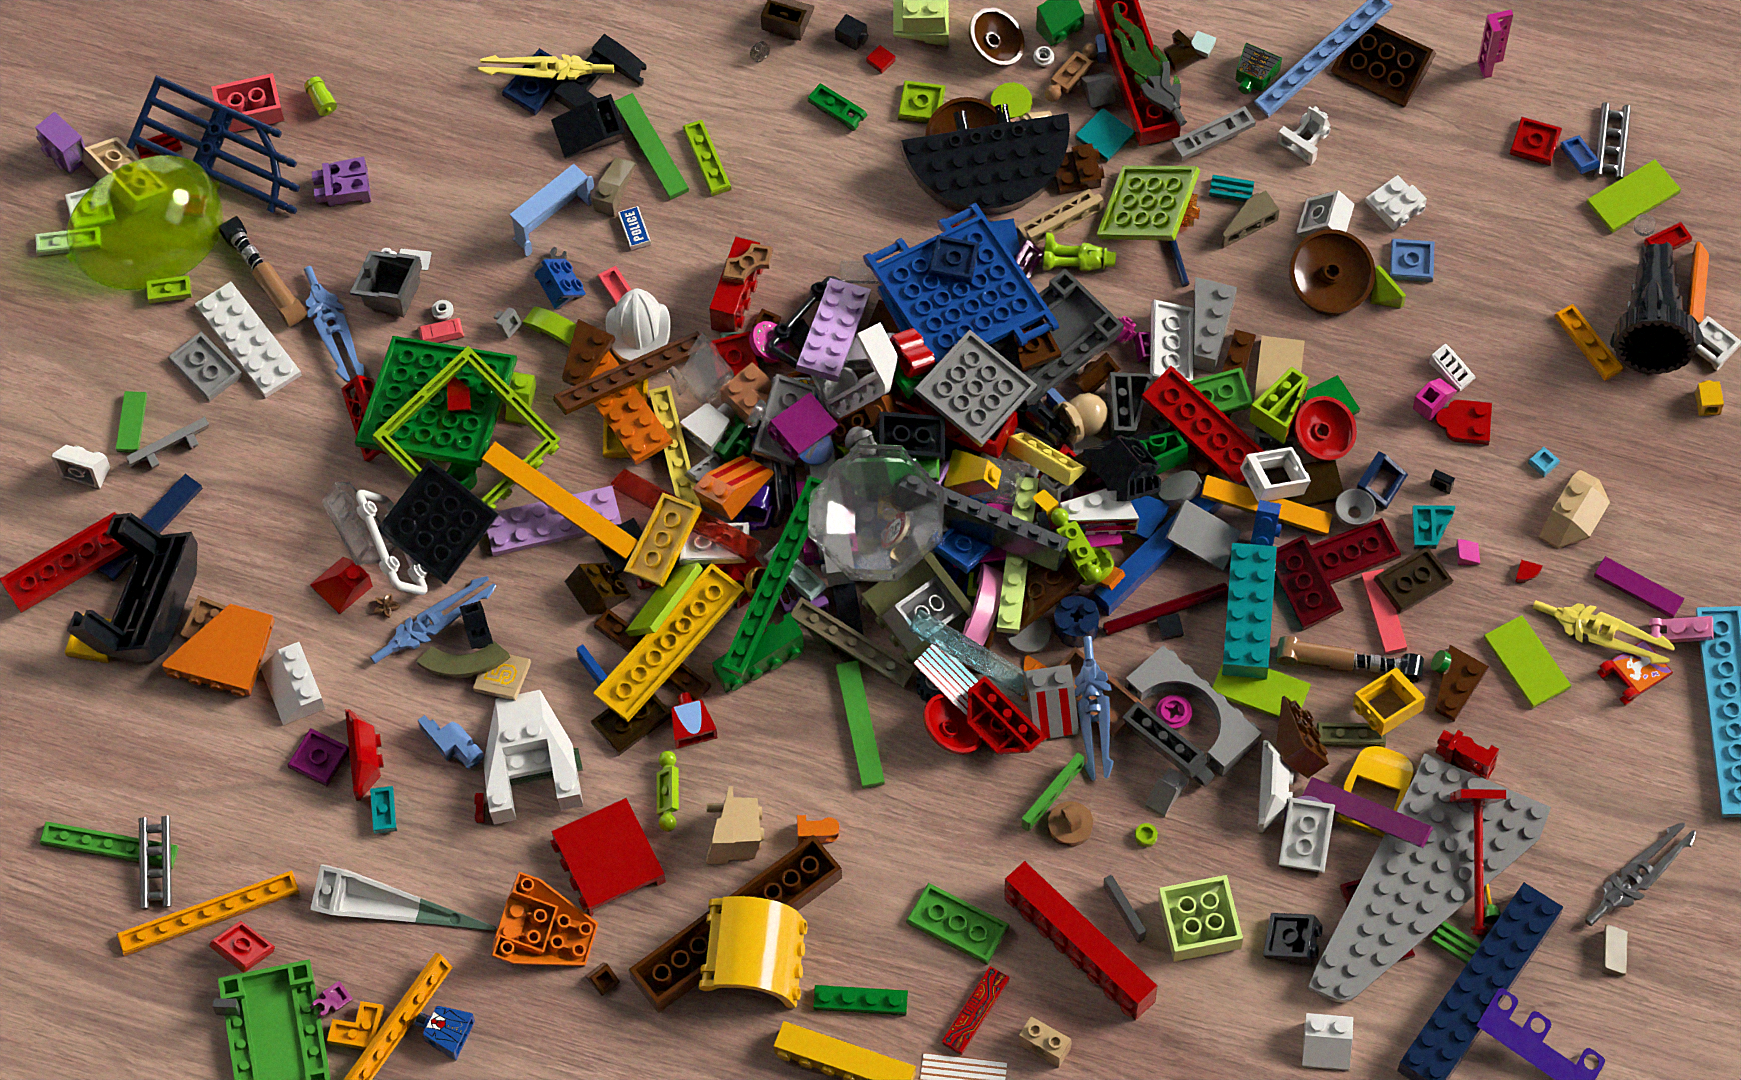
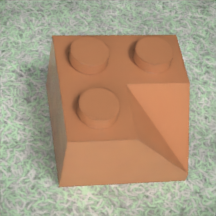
[720,363,772,429]

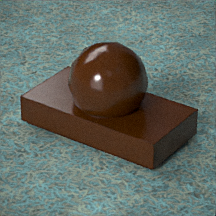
[1073,352,1121,394]

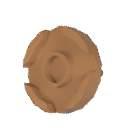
[1048,801,1093,847]

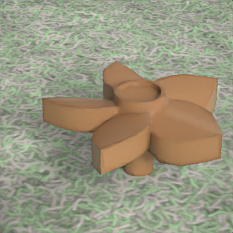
[374,594,400,618]

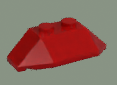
[967,676,1047,755]
[345,709,384,801]

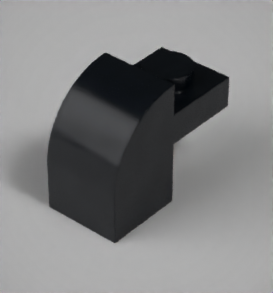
[459,601,493,649]

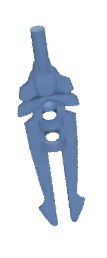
[304,266,364,383]
[370,576,496,664]
[1074,636,1114,781]

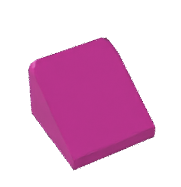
[1456,539,1480,565]

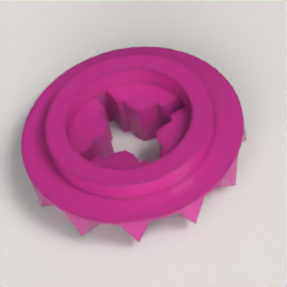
[1156,695,1192,730]

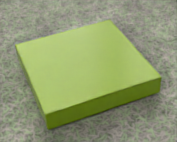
[898,80,946,123]

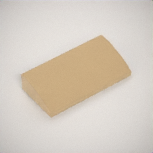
[81,137,169,213]

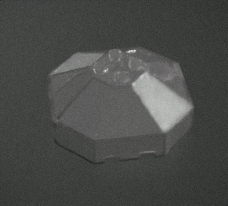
[808,444,945,582]

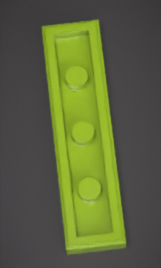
[683,119,731,196]

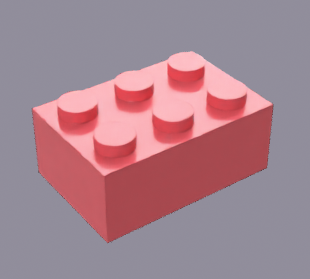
[211,73,284,132]

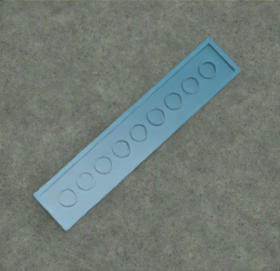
[1695,606,1741,818]

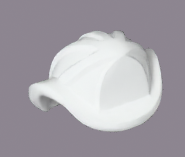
[606,288,670,363]

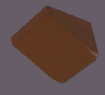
[585,962,620,996]

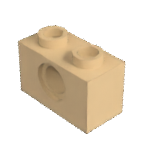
[1019,1017,1072,1067]

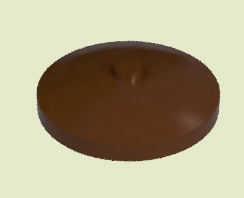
[925,97,998,136]
[1289,229,1375,315]

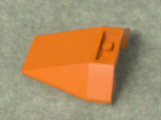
[491,871,599,966]

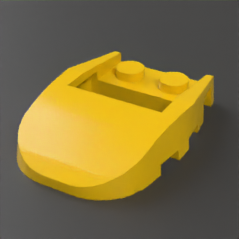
[1336,746,1414,837]

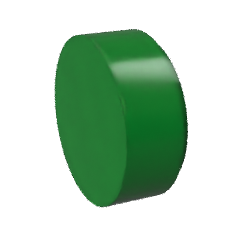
[1431,650,1451,674]

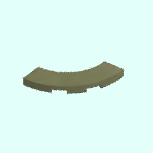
[416,641,510,678]

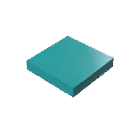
[1075,108,1135,162]

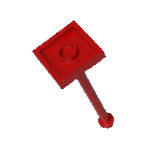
[1450,789,1506,935]

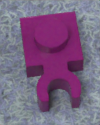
[310,981,353,1019]

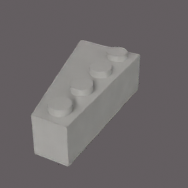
[1193,277,1237,372]

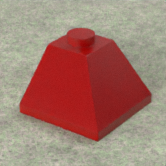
[310,557,373,615]

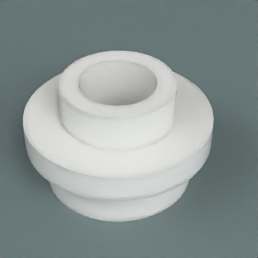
[1033,46,1054,67]
[432,300,454,321]

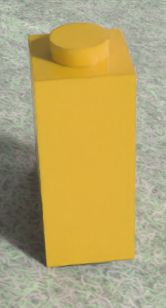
[943,449,1002,496]

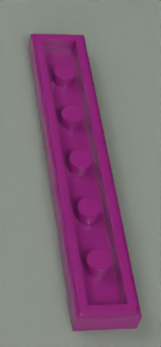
[1302,777,1433,848]

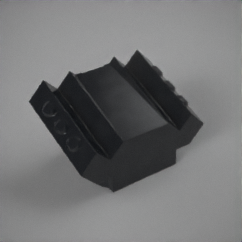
[1083,435,1161,501]

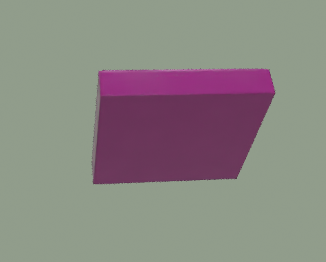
[287,728,349,787]

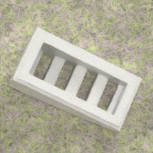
[1429,344,1476,391]

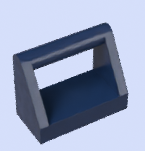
[1357,451,1408,509]

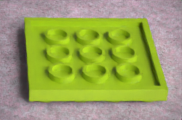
[1097,165,1200,241]

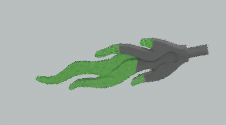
[1114,3,1187,126]

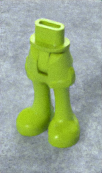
[1043,233,1116,271]

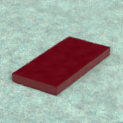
[1311,518,1401,584]
[1275,535,1344,630]

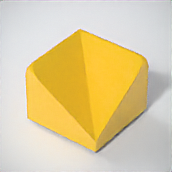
[1033,489,1059,522]

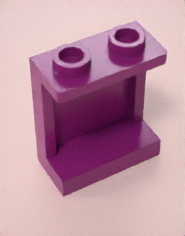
[767,392,838,461]

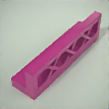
[1477,9,1513,78]

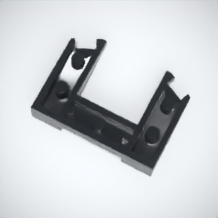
[554,34,647,110]

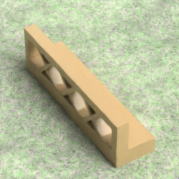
[1017,189,1104,246]

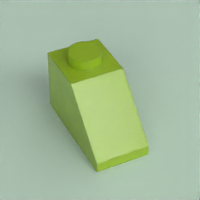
[505,372,537,425]

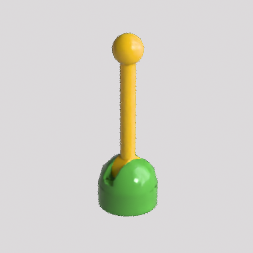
[1484,883,1501,924]

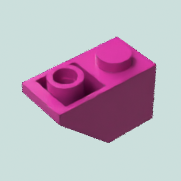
[1413,378,1457,421]

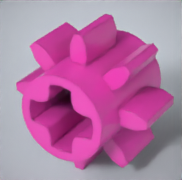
[1115,316,1137,343]

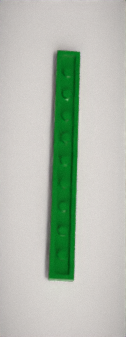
[721,476,830,677]

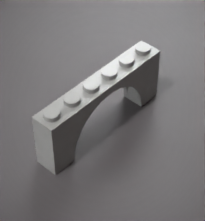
[1124,645,1262,776]

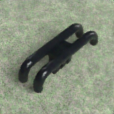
[769,460,798,528]

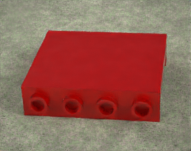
[550,798,666,916]

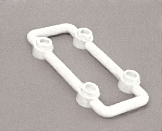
[356,490,428,595]

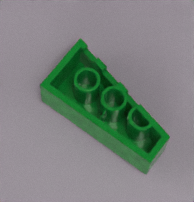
[1104,430,1188,489]
[712,612,804,693]

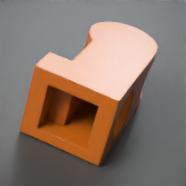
[797,815,839,844]

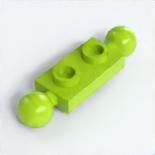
[1051,508,1102,582]
[657,751,679,832]

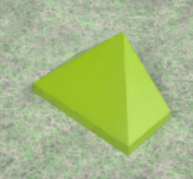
[1370,265,1406,308]

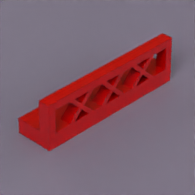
[341,375,387,462]

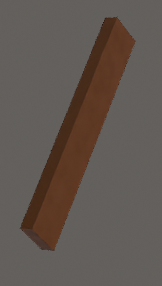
[594,609,711,701]

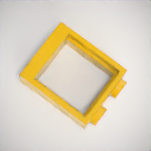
[1352,667,1426,736]

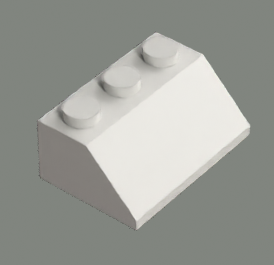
[260,642,325,725]

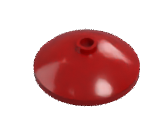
[1294,396,1357,461]
[923,694,983,755]

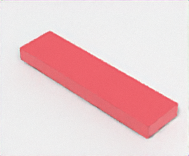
[1361,569,1407,655]

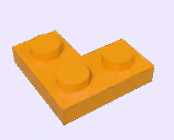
[327,1001,384,1050]

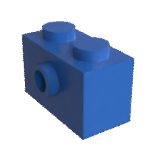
[1250,500,1282,546]

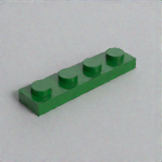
[813,985,908,1016]

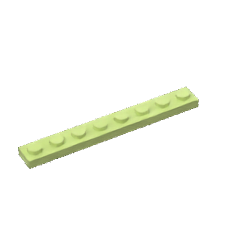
[997,476,1039,634]

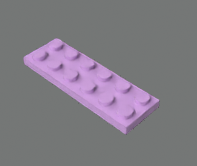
[796,278,871,382]
[487,486,622,556]

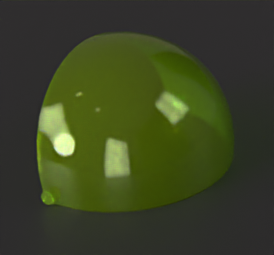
[66,156,224,290]

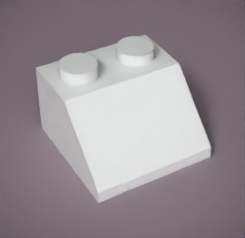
[1296,190,1354,237]
[52,445,110,489]
[1302,1013,1353,1071]

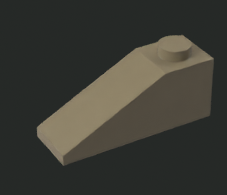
[593,157,636,216]
[1222,191,1280,248]

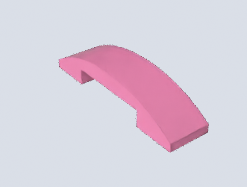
[961,563,1003,649]

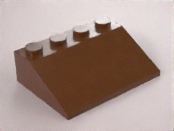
[1331,23,1436,107]

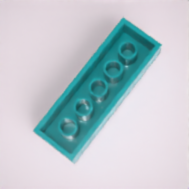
[1222,543,1277,679]

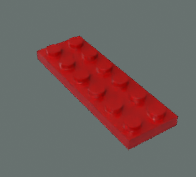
[1141,366,1265,485]
[0,512,128,613]

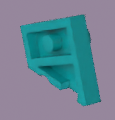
[1412,505,1455,549]

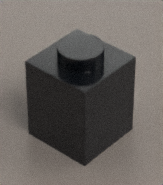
[835,14,869,51]

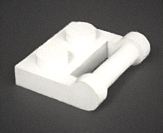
[1696,316,1741,371]

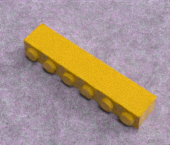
[774,1021,916,1080]

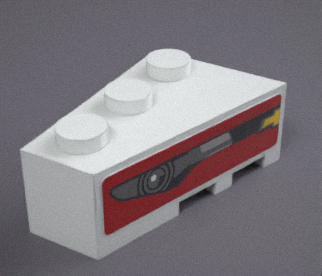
[1060,489,1139,535]

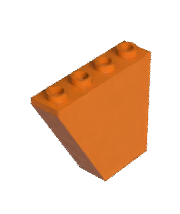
[162,604,275,697]

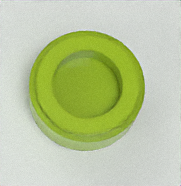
[1134,823,1158,847]

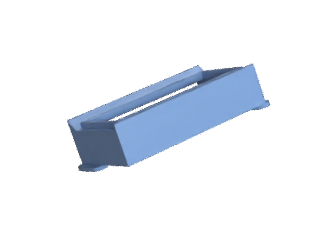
[510,164,594,256]

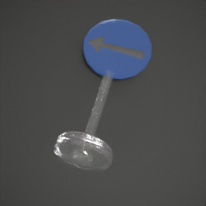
[746,399,834,464]

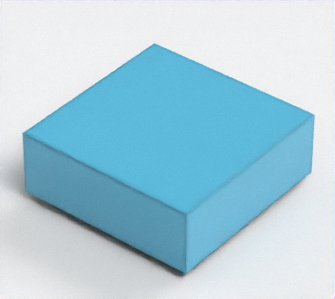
[1528,447,1560,477]

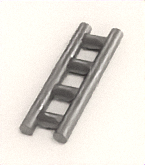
[1594,102,1631,181]
[138,816,172,909]

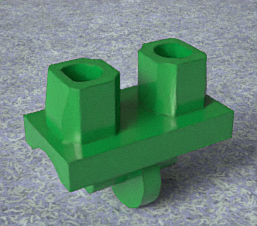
[714,423,752,464]

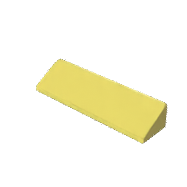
[1007,432,1086,486]

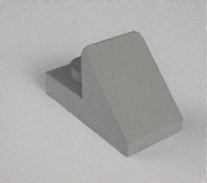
[1145,767,1189,817]

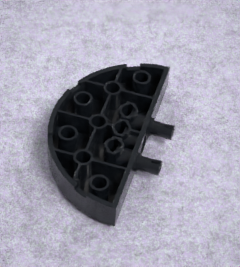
[900,104,1070,215]

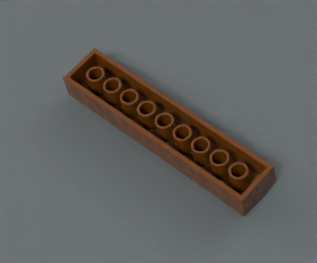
[629,835,842,1013]

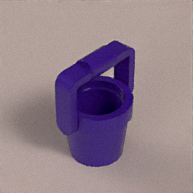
[736,485,775,531]

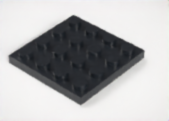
[378,460,500,584]

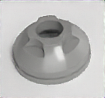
[1335,489,1376,527]

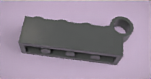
[1123,701,1215,787]

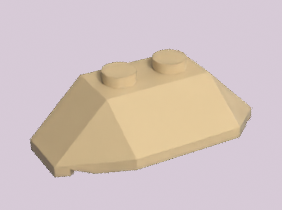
[1538,470,1610,549]

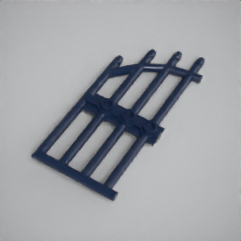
[126,75,300,214]

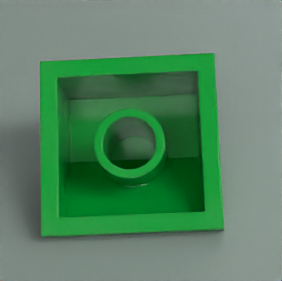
[1036,0,1085,47]

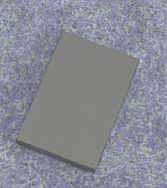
[168,332,243,402]
[1165,500,1241,571]

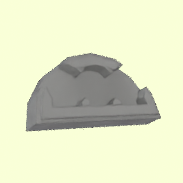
[684,451,720,483]

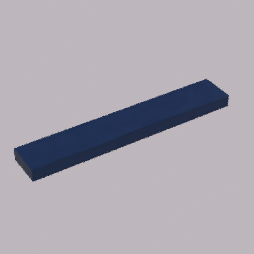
[97,473,203,582]

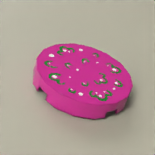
[749,321,790,363]

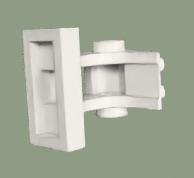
[1277,106,1331,165]

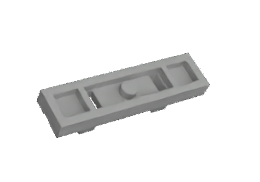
[1171,106,1256,161]
[126,417,209,469]

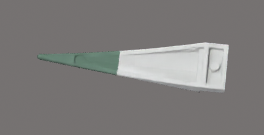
[310,864,497,930]

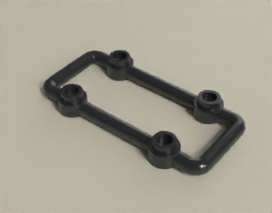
[768,276,868,369]

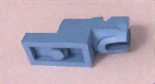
[418,715,484,769]

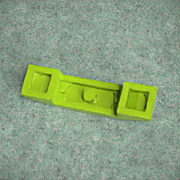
[522,306,576,347]

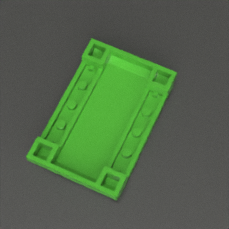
[218,959,331,1080]

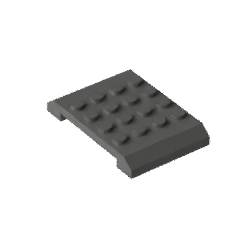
[989,269,1124,406]

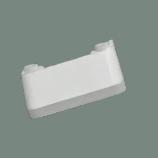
[811,322,897,419]

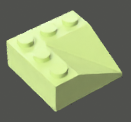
[1158,875,1243,962]

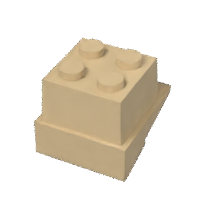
[706,786,764,864]

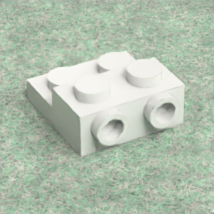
[1365,175,1427,230]

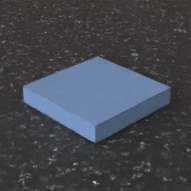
[1390,239,1435,282]

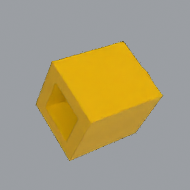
[1695,380,1724,416]

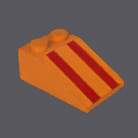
[693,455,774,520]

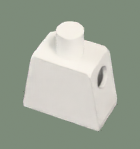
[680,403,733,455]

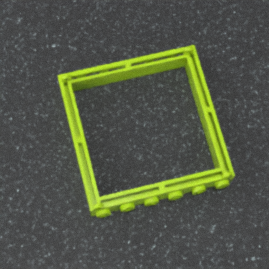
[372,346,561,509]

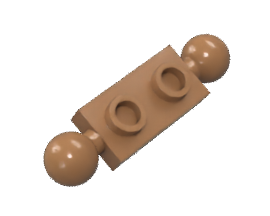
[1045,43,1098,102]

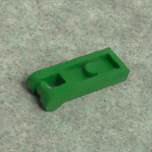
[808,83,867,131]

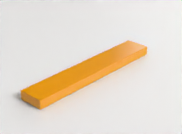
[1201,475,1332,536]

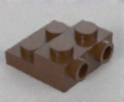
[1055,143,1105,195]

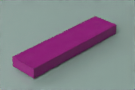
[1594,556,1685,618]

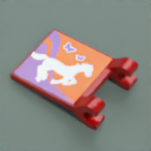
[1596,640,1673,706]

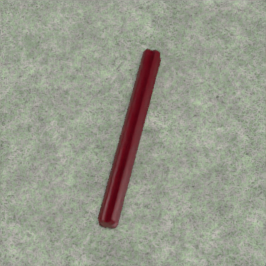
[1103,582,1228,635]

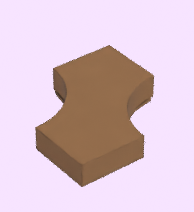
[722,244,773,284]

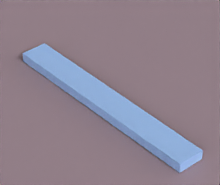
[1254,0,1393,118]

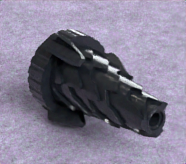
[1610,242,1703,374]

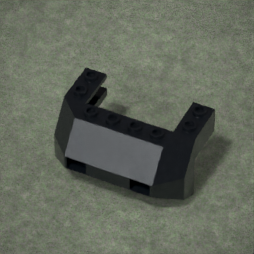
[67,513,198,662]

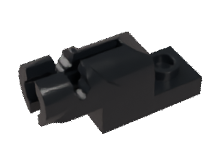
[1015,402,1071,446]

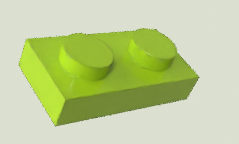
[146,275,192,304]

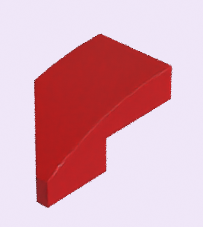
[447,377,471,412]

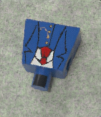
[415,1006,475,1060]

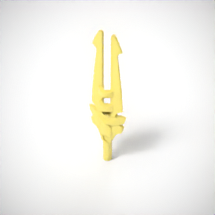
[478,54,614,80]
[1533,600,1675,664]

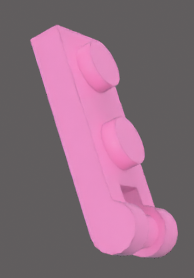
[1649,616,1714,643]

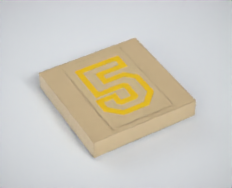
[473,654,531,701]

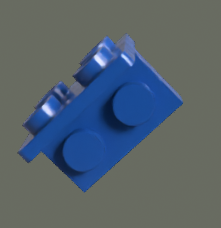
[534,259,586,309]

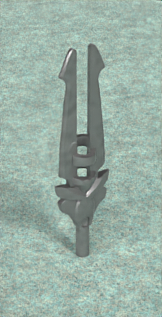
[1585,822,1696,926]

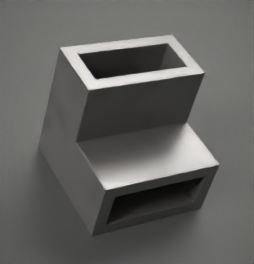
[1081,72,1116,108]

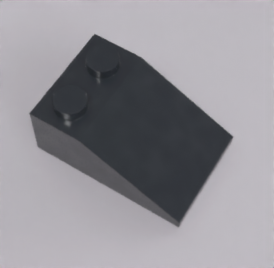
[875,411,945,462]

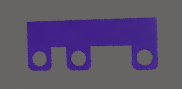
[1477,988,1605,1080]

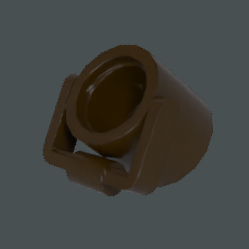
[1164,29,1199,73]

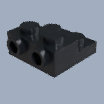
[1263,913,1323,965]

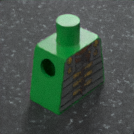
[1235,43,1282,95]

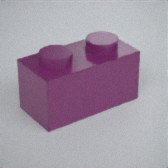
[1133,332,1151,362]

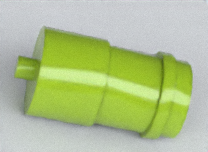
[304,76,337,116]

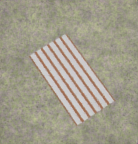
[920,1052,1007,1080]

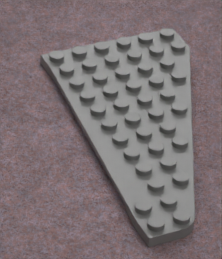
[1307,753,1551,1003]

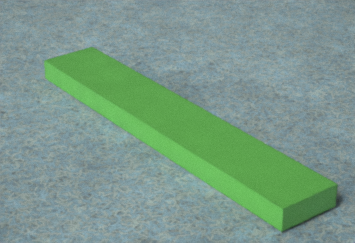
[614,93,689,200]
[836,660,885,789]
[40,821,179,869]

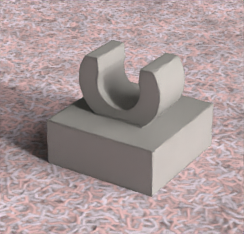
[494,307,522,338]

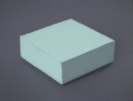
[1192,31,1216,58]

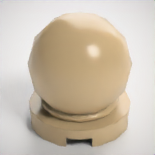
[1052,393,1109,444]

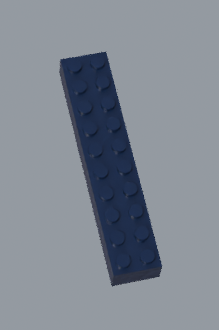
[1397,882,1563,1080]

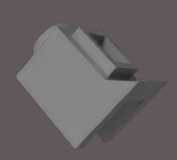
[1039,474,1074,507]

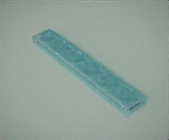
[908,609,1026,697]

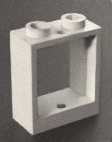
[1240,447,1311,502]

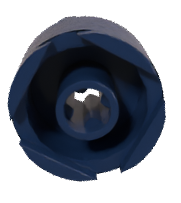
[1054,596,1099,648]

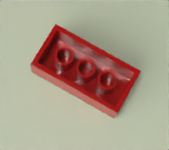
[709,236,763,333]

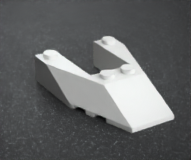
[483,690,583,824]

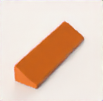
[1686,241,1709,325]

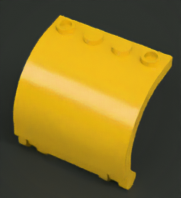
[699,896,807,1008]

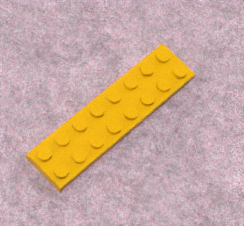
[593,563,746,722]

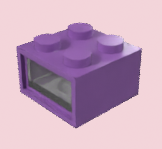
[35,112,86,174]

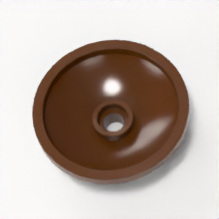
[969,8,1025,67]

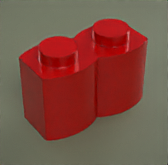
[889,328,935,378]

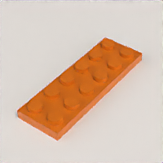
[589,351,673,465]

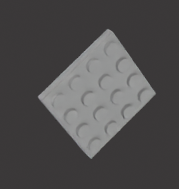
[914,330,1037,447]

